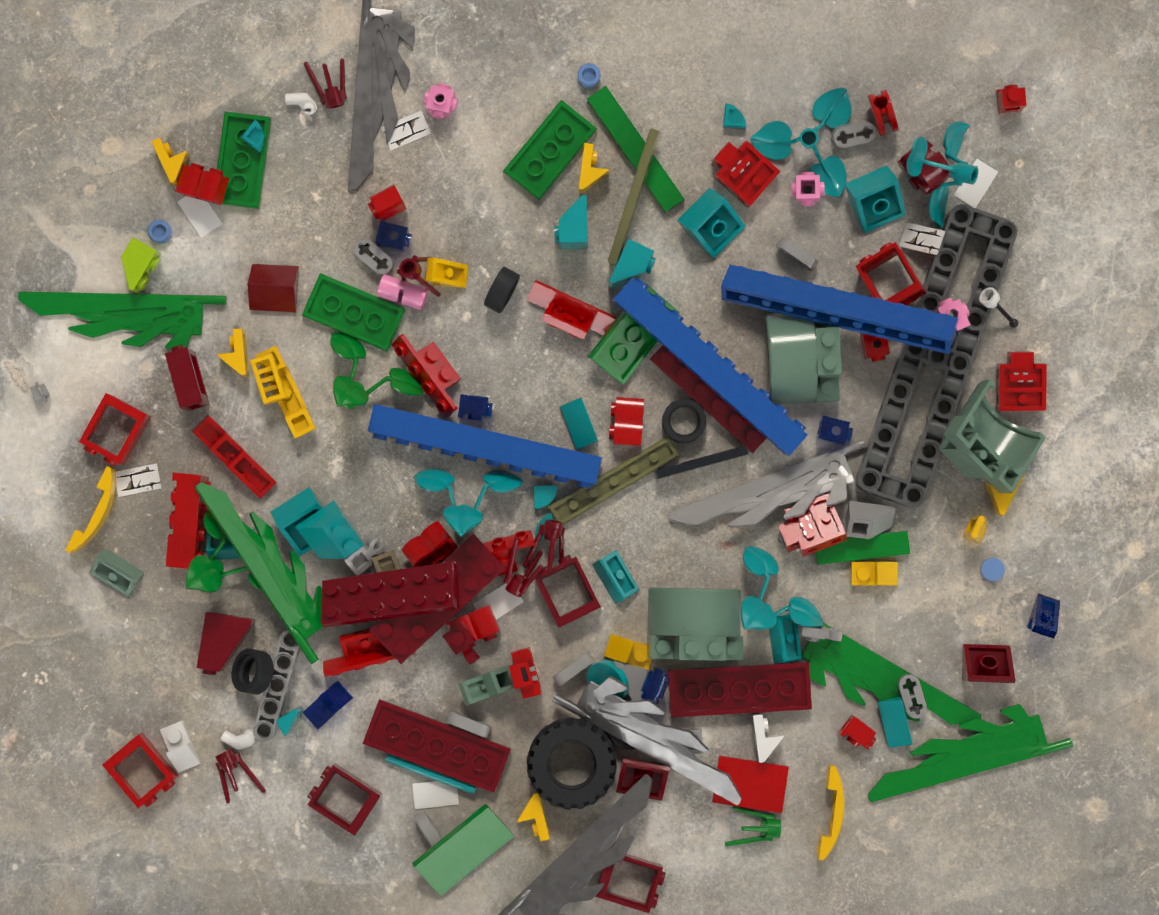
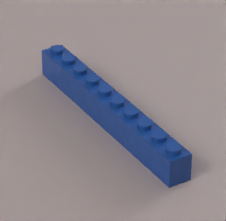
[721,264,958,354]
[612,278,808,456]
[368,404,603,489]

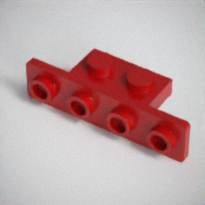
[527,280,618,340]
[392,334,461,418]
[442,530,535,576]
[323,628,416,677]

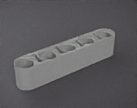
[253,630,301,742]

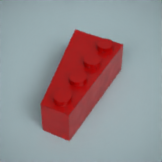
[166,472,211,569]

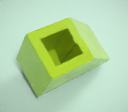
[121,237,161,294]

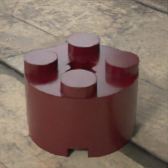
[897,141,950,195]

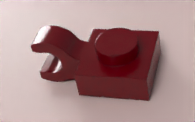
[442,622,480,665]

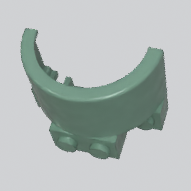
[763,312,842,405]
[939,379,1045,493]
[647,587,743,661]

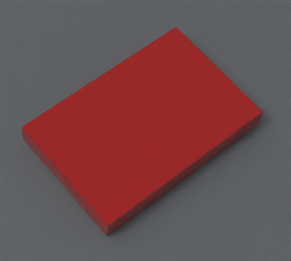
[712,755,789,813]

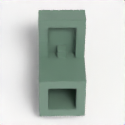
[458,665,514,706]

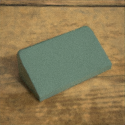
[89,549,144,597]

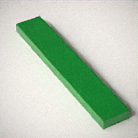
[587,86,685,213]

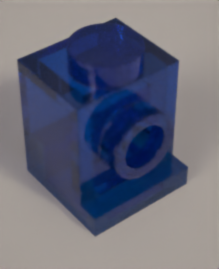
[375,220,412,253]
[458,394,493,421]
[816,415,853,446]

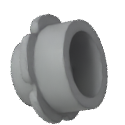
[30,382,50,404]

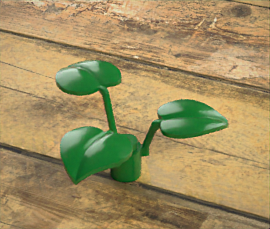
[330,333,424,409]
[186,509,262,593]

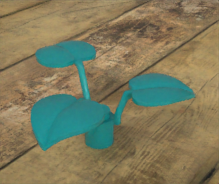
[750,88,852,198]
[907,121,978,227]
[413,469,524,537]
[741,546,824,630]

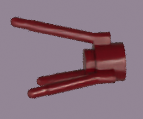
[304,58,347,109]
[397,255,441,297]
[523,519,565,571]
[503,537,543,597]
[215,749,266,804]

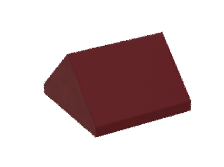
[247,264,299,313]
[962,644,1016,683]
[616,756,670,801]

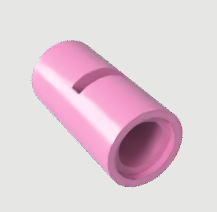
[377,274,428,310]

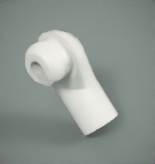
[285,93,317,115]
[220,729,256,750]

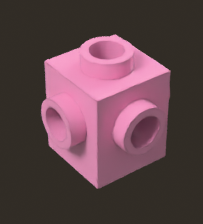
[423,83,458,119]
[791,172,824,206]
[934,297,970,331]

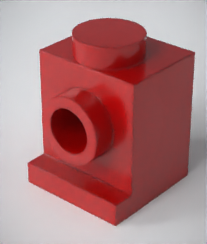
[996,85,1027,113]
[860,333,890,362]
[838,714,876,750]

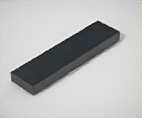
[655,445,748,480]

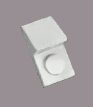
[751,713,784,763]
[160,720,201,773]

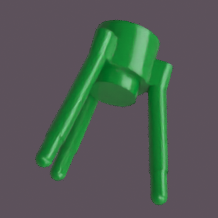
[725,806,781,846]

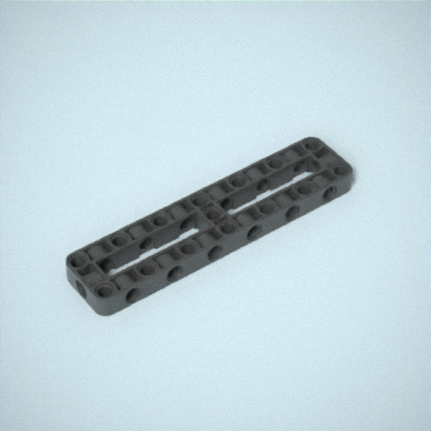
[855,204,1018,508]

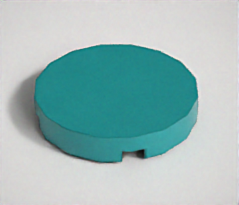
[586,660,629,700]

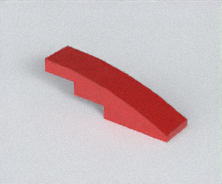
[192,414,277,499]

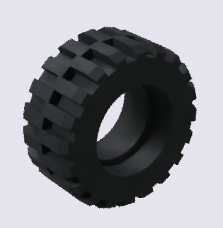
[527,717,617,810]

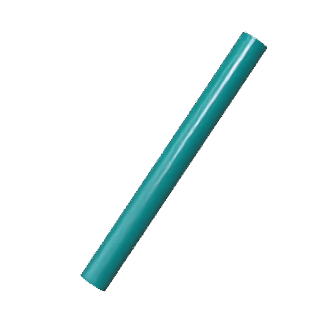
[386,754,477,795]

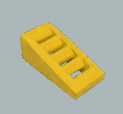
[250,353,287,405]
[963,515,988,544]

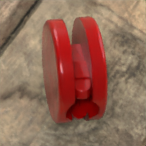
[868,90,899,136]

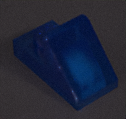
[1027,593,1060,639]
[302,681,354,729]

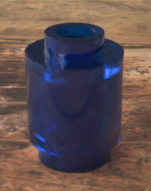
[641,667,671,704]

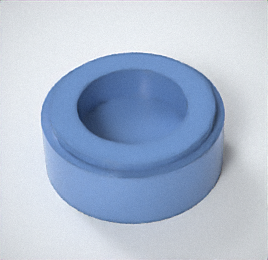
[577,63,601,88]
[148,220,172,244]
[980,558,1005,581]

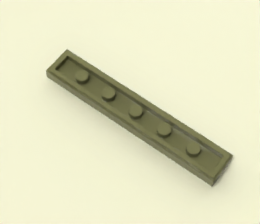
[608,128,660,266]
[548,436,680,525]

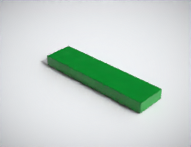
[815,531,910,565]

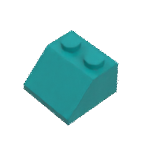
[845,165,907,233]
[677,188,746,259]
[554,195,588,249]
[608,239,656,289]
[270,487,324,556]
[295,501,365,559]

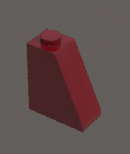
[196,612,255,675]

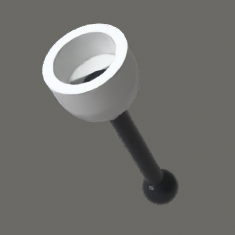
[979,287,1019,328]

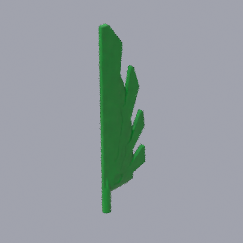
[18,291,227,349]
[195,482,324,664]
[802,623,981,725]
[868,704,1073,802]

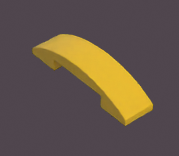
[255,345,316,439]
[65,466,116,553]
[816,764,844,860]

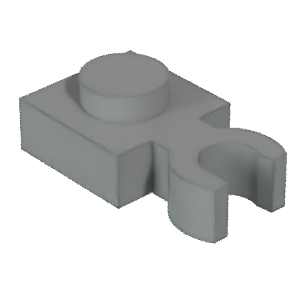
[342,535,385,576]
[801,626,843,642]

